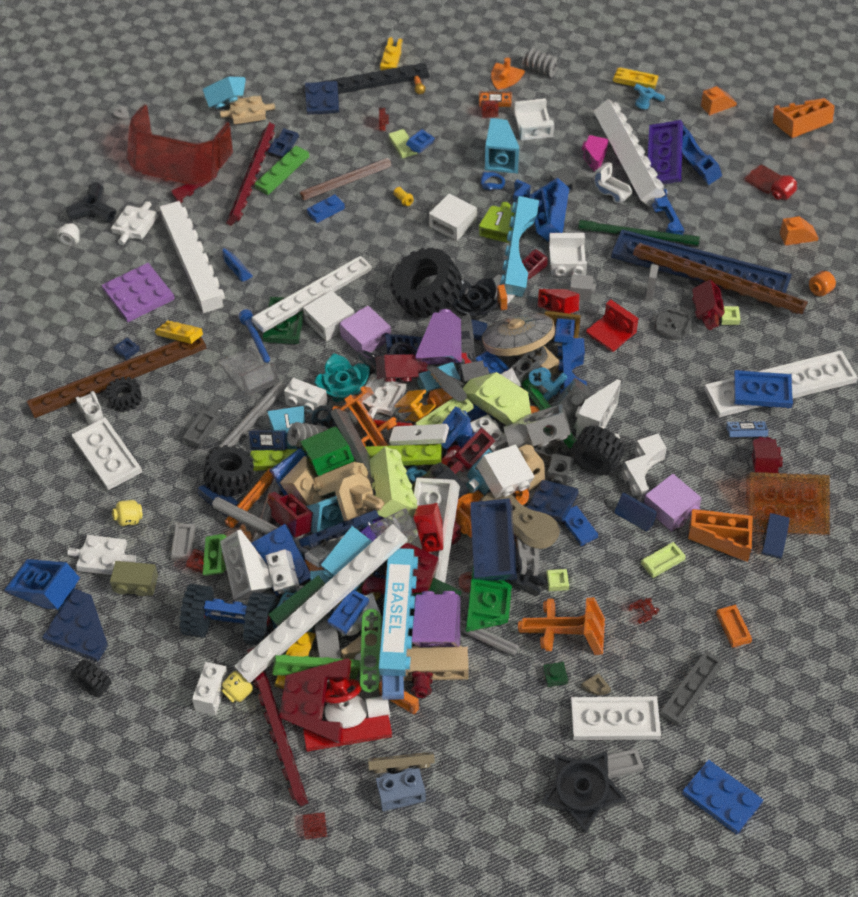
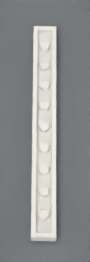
[235,524,408,683]

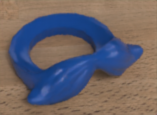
[481,172,505,190]

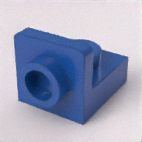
[513,179,531,202]

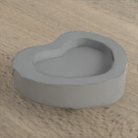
[113,106,130,120]

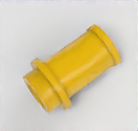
[393,187,414,206]

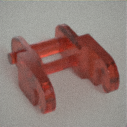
[628,598,660,624]

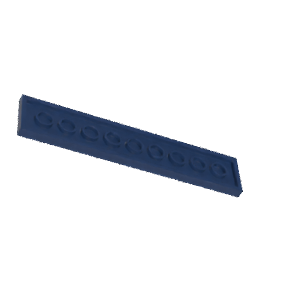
[611,229,792,294]

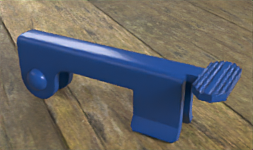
[651,189,685,235]

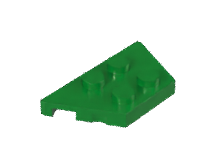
[465,565,512,632]

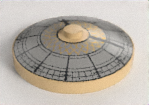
[482,313,555,356]

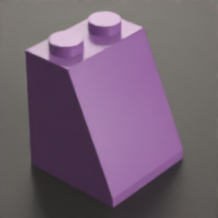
[416,309,462,365]
[412,591,460,648]

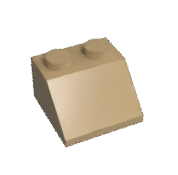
[280,456,327,506]

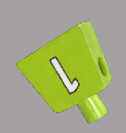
[479,202,514,243]

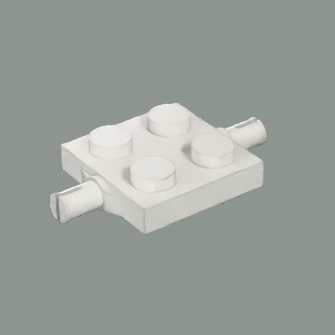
[111,201,158,245]
[362,374,406,419]
[68,535,136,575]

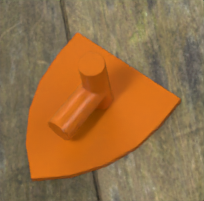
[491,57,525,90]

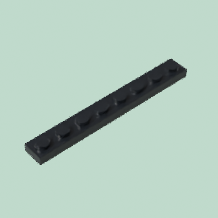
[302,63,429,99]

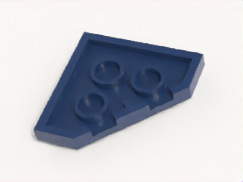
[299,510,379,548]
[42,588,108,662]

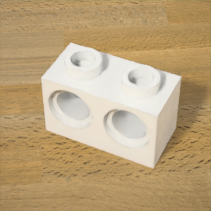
[192,662,228,715]

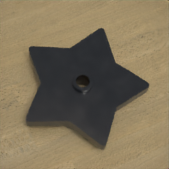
[542,751,626,833]

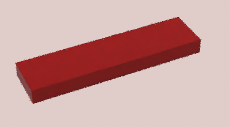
[303,715,392,752]

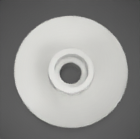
[325,695,367,728]

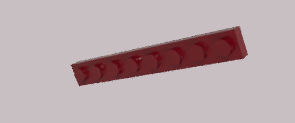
[226,122,275,226]
[247,647,309,806]

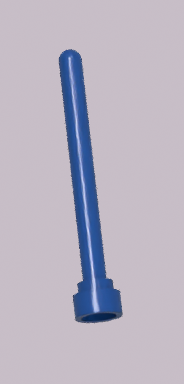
[239,309,270,363]

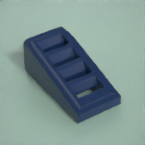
[386,334,422,355]

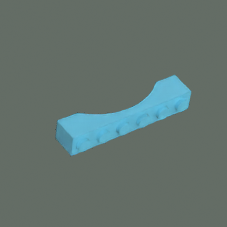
[500,196,539,297]

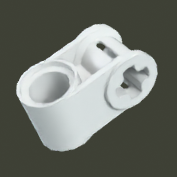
[75,391,104,425]

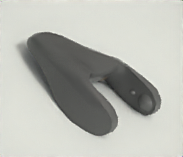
[426,366,467,402]

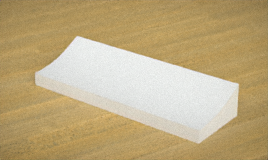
[407,478,460,596]

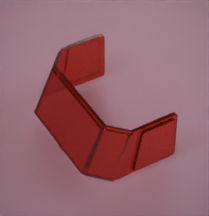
[127,104,233,184]

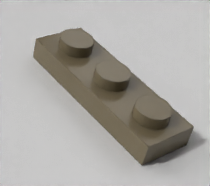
[368,752,435,773]

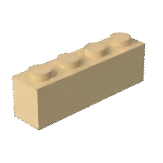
[403,646,468,681]

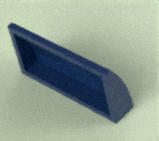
[470,498,517,580]

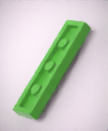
[255,146,309,195]
[272,655,360,679]

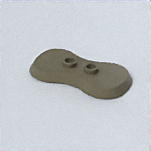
[479,492,560,549]

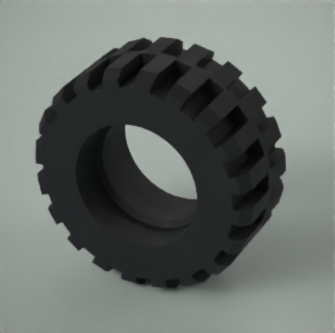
[390,247,462,318]

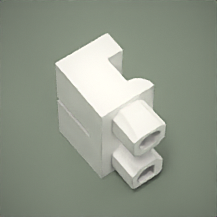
[265,549,300,595]

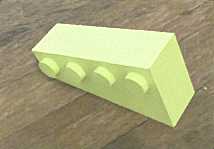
[369,446,418,525]

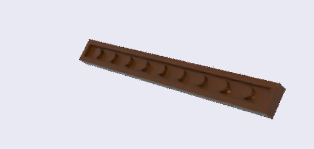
[633,243,808,314]
[27,337,207,418]

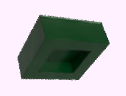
[543,662,568,687]

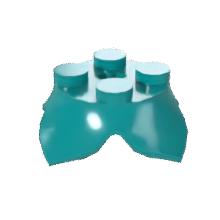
[315,353,370,402]

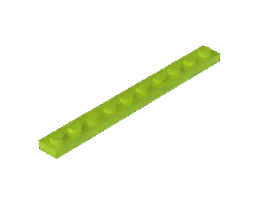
[250,444,442,471]

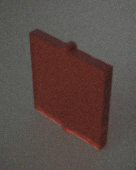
[744,164,781,194]

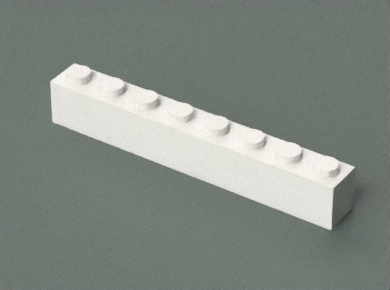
[594,99,665,207]
[160,201,225,313]

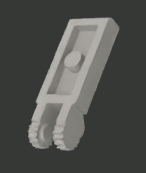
[515,535,540,576]

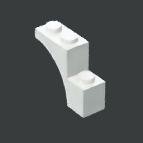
[622,434,667,502]

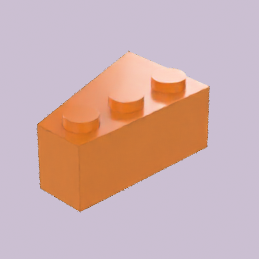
[773,98,835,138]
[688,509,753,562]

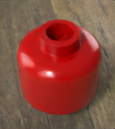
[771,175,797,200]

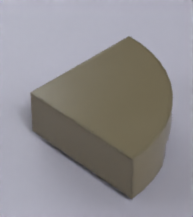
[581,673,611,695]

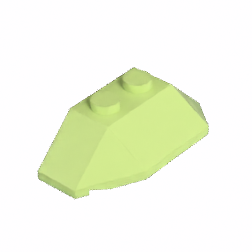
[463,372,531,426]

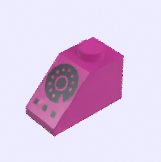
[582,135,608,172]

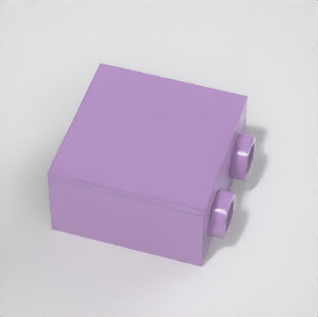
[340,306,391,352]
[644,474,701,532]

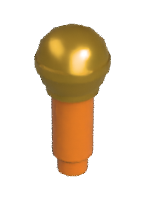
[414,76,426,95]

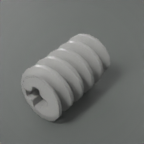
[522,48,557,77]
[287,422,328,447]

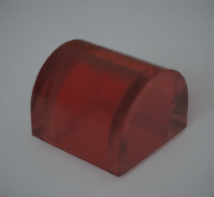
[481,100,499,118]

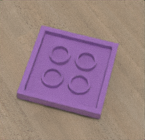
[102,263,175,322]

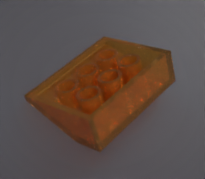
[746,472,830,534]

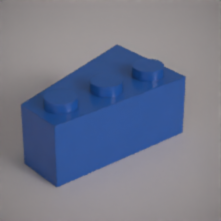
[530,178,569,242]

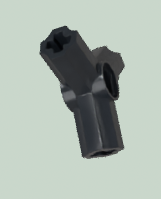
[65,182,117,222]

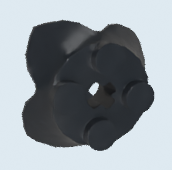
[452,278,498,321]

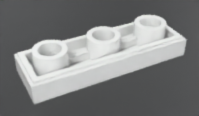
[389,424,449,446]

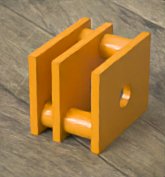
[394,390,436,422]

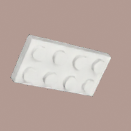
[72,418,142,490]
[571,696,661,740]

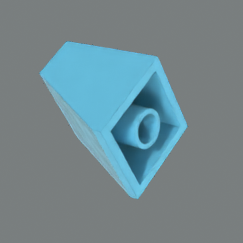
[485,118,519,174]
[321,526,372,591]

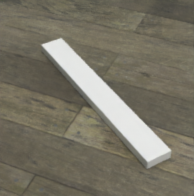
[252,256,372,332]

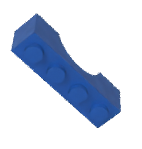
[682,125,722,185]
[558,338,587,407]

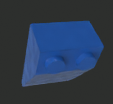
[5,559,80,610]

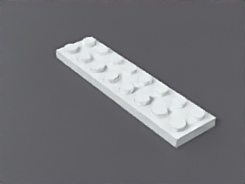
[704,350,858,417]

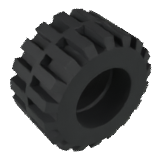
[571,426,625,476]
[203,445,254,497]

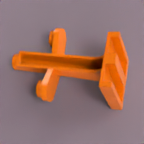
[332,386,397,447]
[518,597,605,655]

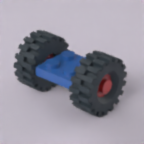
[180,583,276,645]

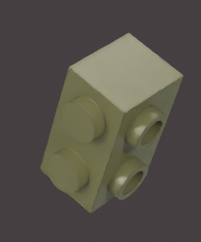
[110,561,158,596]

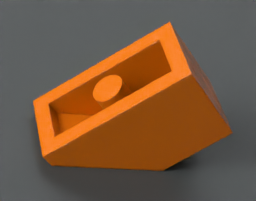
[701,86,737,116]
[779,216,819,246]

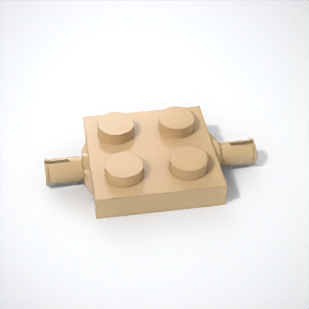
[220,96,275,124]

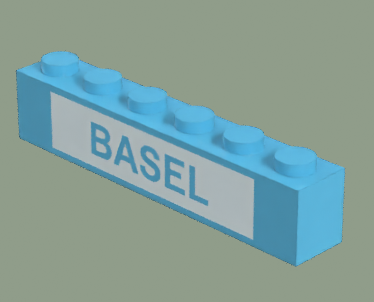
[379,548,418,677]

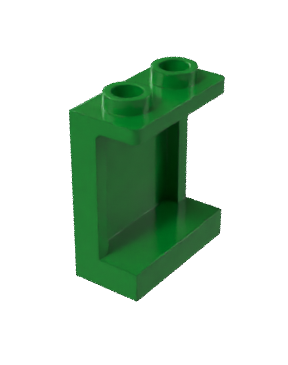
[300,426,354,477]

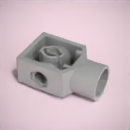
[504,404,570,448]

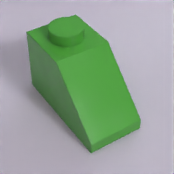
[203,534,227,576]

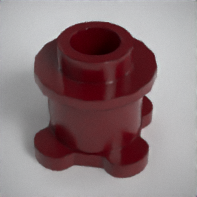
[411,671,433,698]

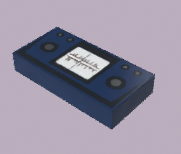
[249,430,287,450]

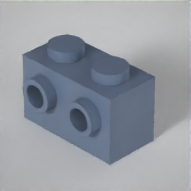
[376,768,426,811]

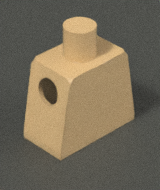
[518,444,545,491]

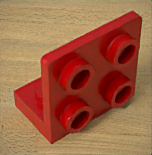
[586,300,639,352]

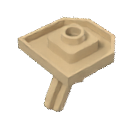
[335,473,384,521]

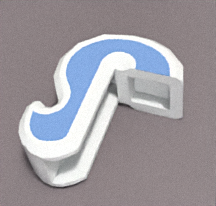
[594,162,632,203]

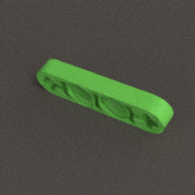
[360,609,381,693]

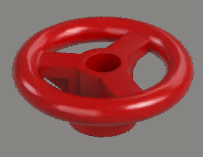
[325,679,361,703]

